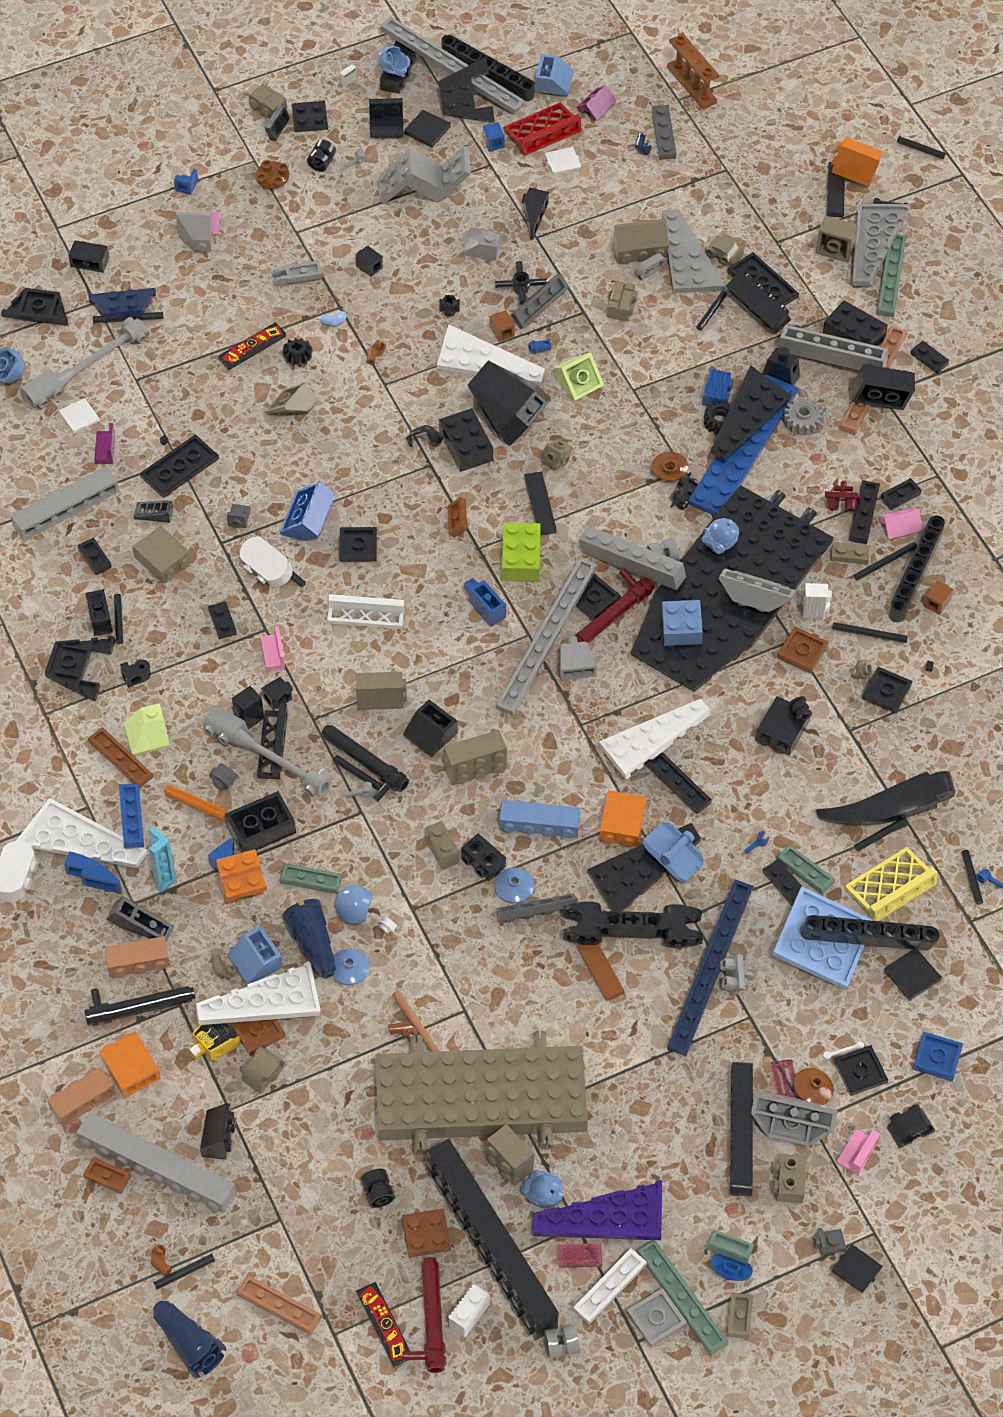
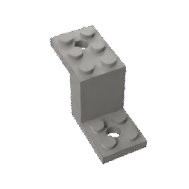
[378,146,471,204]

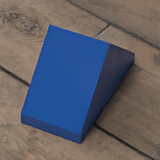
[208,838,235,873]

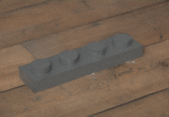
[652,105,677,160]
[511,273,569,329]
[496,893,578,922]

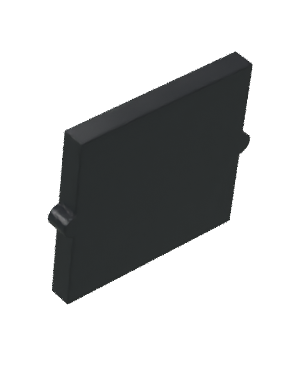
[832,1244,883,1294]

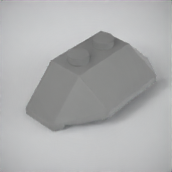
[719,569,796,612]
[751,1092,838,1146]

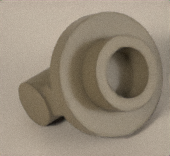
[851,660,872,679]

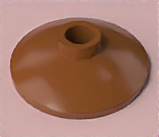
[652,452,688,481]
[793,1068,834,1105]

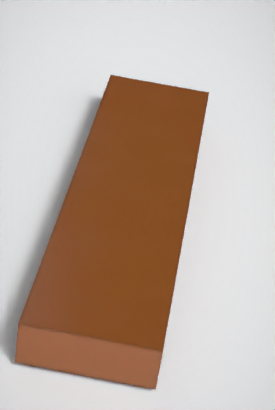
[88,727,153,788]
[571,934,624,1001]

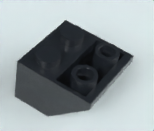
[403,699,458,757]
[200,1103,236,1160]

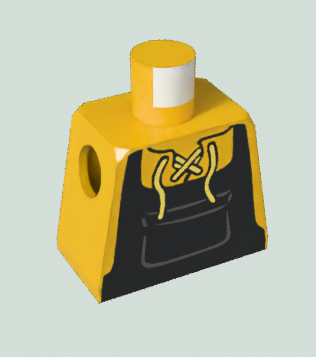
[188,1023,240,1060]

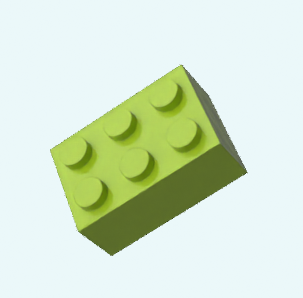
[502,523,540,582]

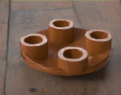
[256,160,289,189]

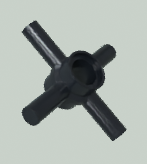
[495,261,547,305]

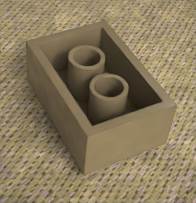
[444,730,507,785]

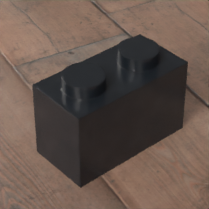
[68,240,110,273]
[232,686,264,730]

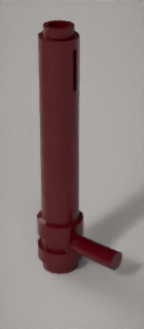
[575,568,654,643]
[402,1257,447,1373]

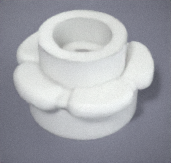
[379,916,397,934]

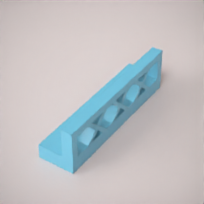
[149,826,176,893]

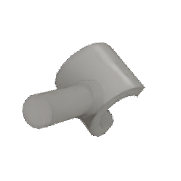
[344,149,366,168]
[346,782,373,797]

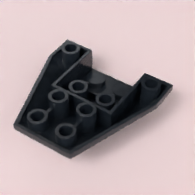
[467,360,550,446]

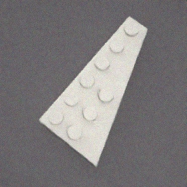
[599,699,710,779]

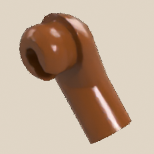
[366,341,386,365]
[389,1022,418,1040]
[151,1244,172,1276]

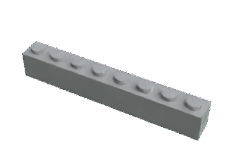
[76,1112,236,1213]

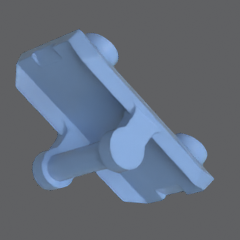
[642,822,703,883]

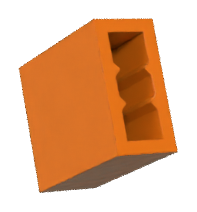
[831,137,883,187]
[599,790,647,847]
[99,1032,161,1098]

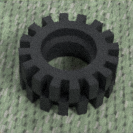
[704,401,731,435]

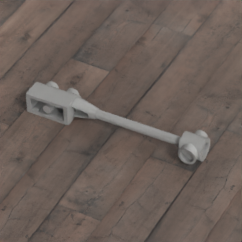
[21,317,147,408]
[203,705,333,797]

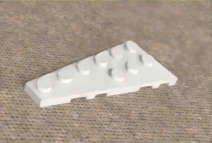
[437,324,545,387]
[16,798,148,868]
[195,962,321,1025]

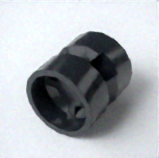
[307,139,336,172]
[360,1168,395,1208]

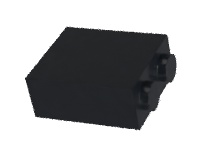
[755,696,810,756]

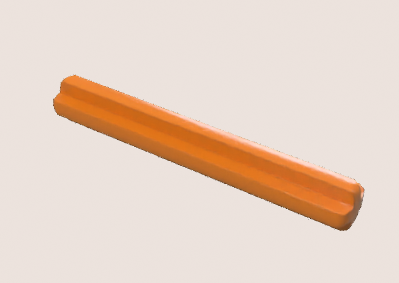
[164,785,230,822]

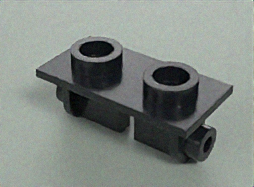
[670,472,698,510]

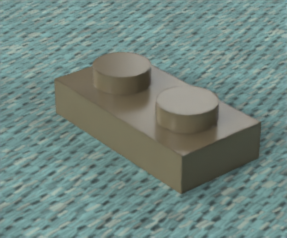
[831,542,870,564]
[727,1292,753,1339]

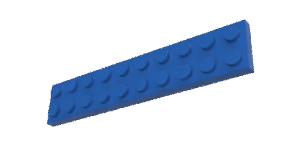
[688,374,799,516]

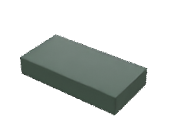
[707,1230,754,1264]

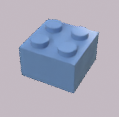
[662,600,703,646]

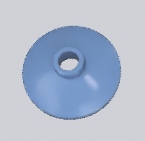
[495,868,534,903]
[332,948,370,985]

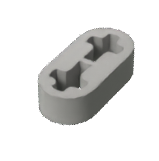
[636,253,666,279]

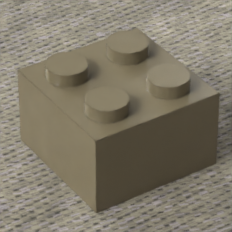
[816,216,858,263]
[487,1124,534,1186]

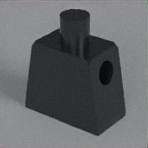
[762,347,800,385]

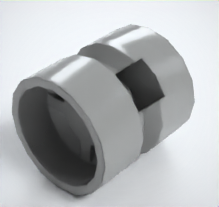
[647,538,679,561]
[544,1325,580,1358]

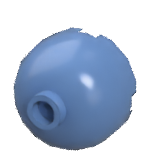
[0,347,25,383]

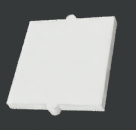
[545,147,581,175]
[59,398,100,433]

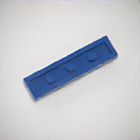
[119,784,144,848]

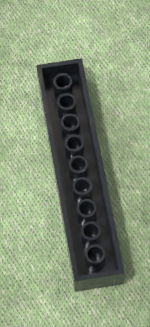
[426,1139,559,1341]

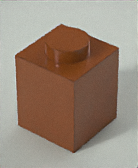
[490,310,515,342]
[924,581,953,615]

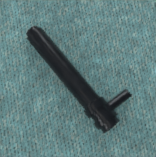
[322,725,409,802]
[84,986,196,1027]

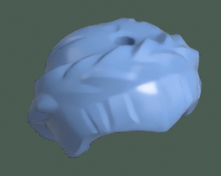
[378,46,410,77]
[702,518,739,554]
[520,1170,564,1208]

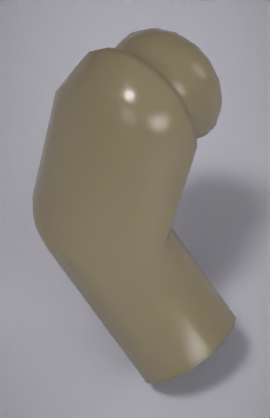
[211,955,236,979]

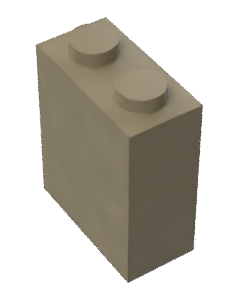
[132,526,191,583]
[356,672,407,710]

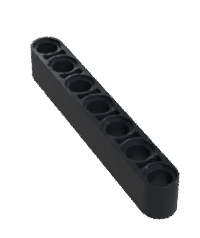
[441,35,535,101]
[888,515,945,622]
[799,915,940,951]
[730,1062,753,1197]

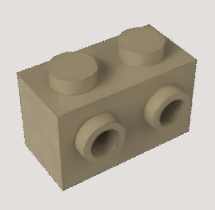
[774,1154,806,1204]

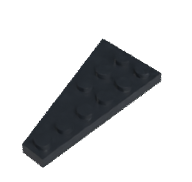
[710,365,792,463]
[587,823,701,911]

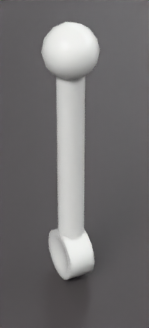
[823,1041,864,1060]

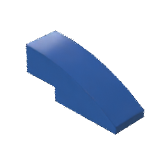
[64,851,122,894]

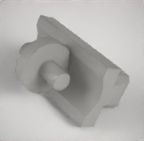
[720,954,753,996]

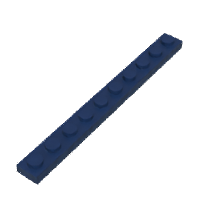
[667,879,753,1057]

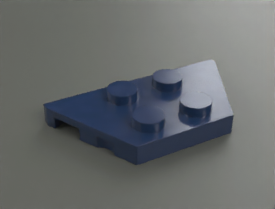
[88,288,156,319]

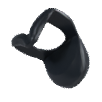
[406,425,443,447]

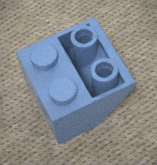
[535,54,574,96]
[227,926,283,985]

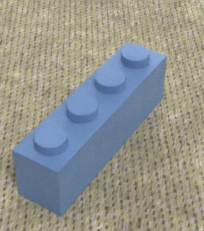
[500,800,580,838]

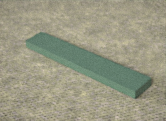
[877,234,907,317]
[637,1240,729,1356]

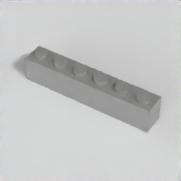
[780,325,888,370]
[10,466,120,541]
[579,526,686,590]

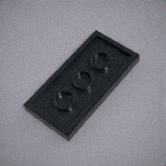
[727,252,799,307]
[140,434,219,498]

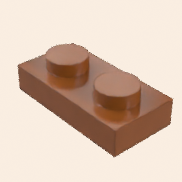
[448,497,467,538]
[83,1157,131,1194]

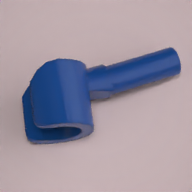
[744,831,770,854]
[976,869,1003,888]

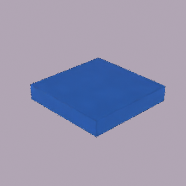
[913,1032,963,1082]

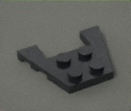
[439,58,495,123]
[45,636,116,701]

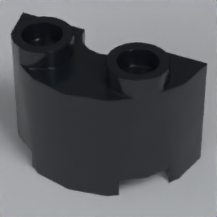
[887,1104,935,1149]

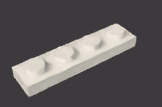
[573,1248,647,1324]

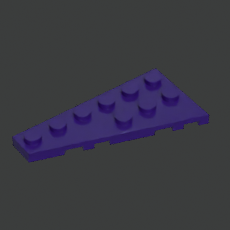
[533,1180,662,1241]

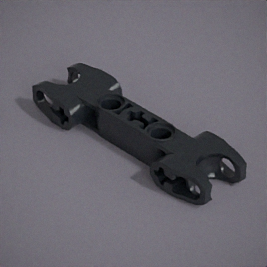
[563,901,703,948]

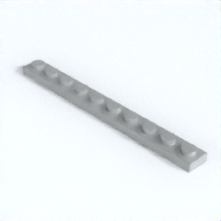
[380,16,524,114]
[496,558,597,716]

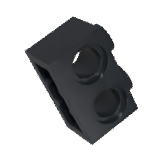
[85,589,113,636]
[461,833,506,881]

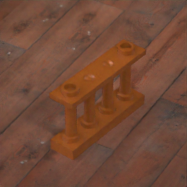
[667,33,719,110]

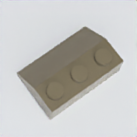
[613,219,669,264]

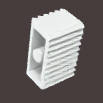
[802,583,832,619]
[449,1284,490,1337]

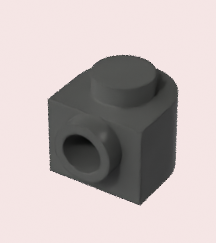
[209,763,237,790]

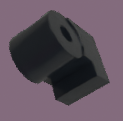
[120,660,151,688]

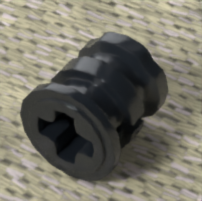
[788,696,812,722]

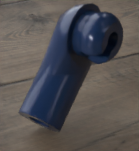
[635,134,652,154]

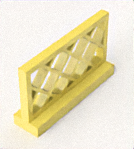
[845,847,937,921]

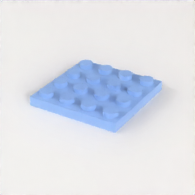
[772,887,874,990]

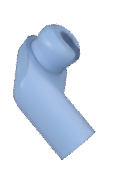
[320,311,347,326]

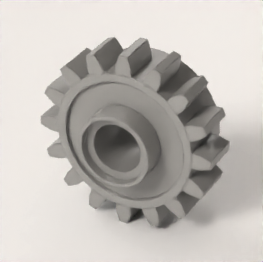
[784,398,823,434]

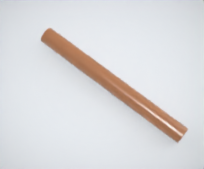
[392,990,439,1052]

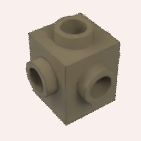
[542,439,573,469]

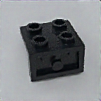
[369,98,404,138]

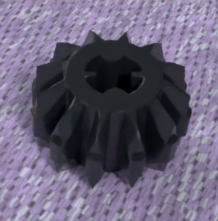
[282,337,313,367]

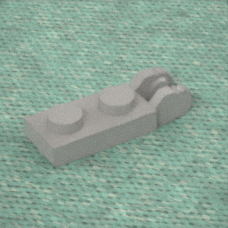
[272,261,322,286]

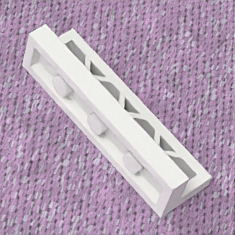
[327,594,405,629]

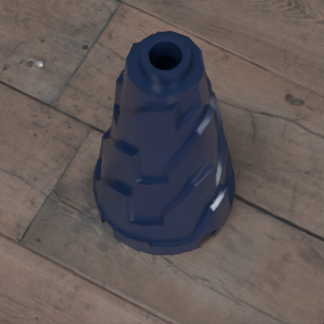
[282,899,336,979]
[153,1301,226,1378]

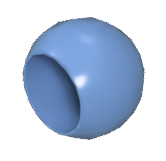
[335,885,372,924]

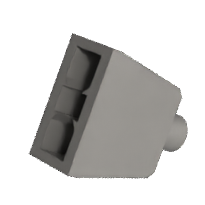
[560,636,597,681]

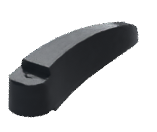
[816,771,956,825]

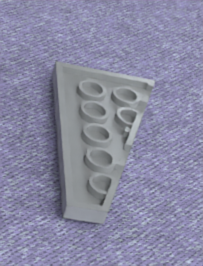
[853,204,910,286]
[662,209,725,293]

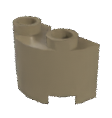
[705,234,744,266]
[240,1047,287,1094]

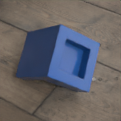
[483,122,505,151]
[174,169,198,195]

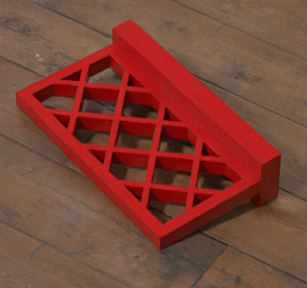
[503,102,582,156]

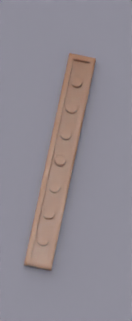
[839,325,907,435]

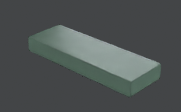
[776,844,835,895]
[280,863,343,894]

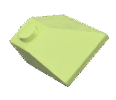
[553,353,604,401]
[124,703,170,756]

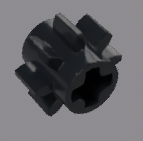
[439,295,460,316]

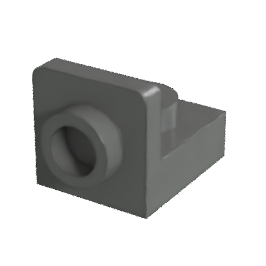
[227,504,251,528]
[813,1228,846,1256]

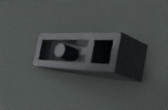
[522,187,549,240]
[106,896,174,942]

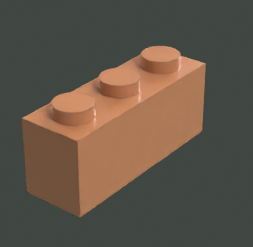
[105,936,170,978]
[47,1067,116,1127]

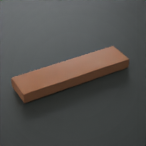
[236,1275,322,1335]

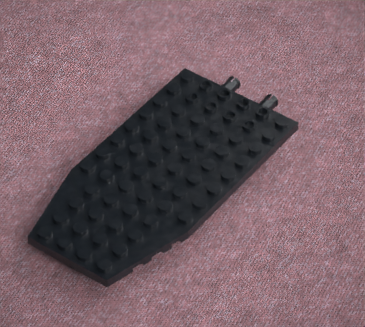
[631,485,834,692]

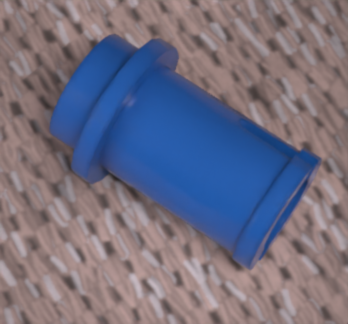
[528,339,552,354]

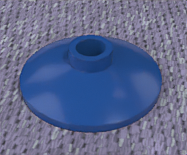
[710,1254,753,1281]

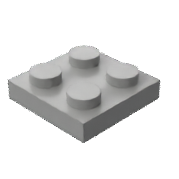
[626,1288,687,1348]

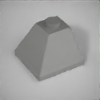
[176,212,213,252]
[463,227,504,261]

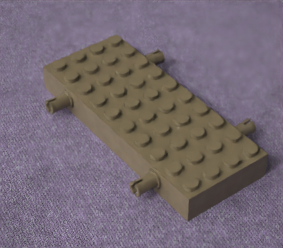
[376,1030,588,1155]

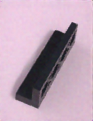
[257,704,288,780]

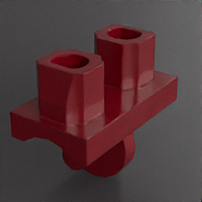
[825,481,861,511]

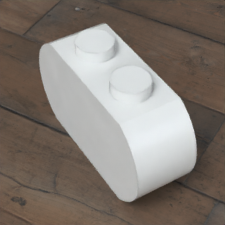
[240,537,293,587]
[0,841,38,902]

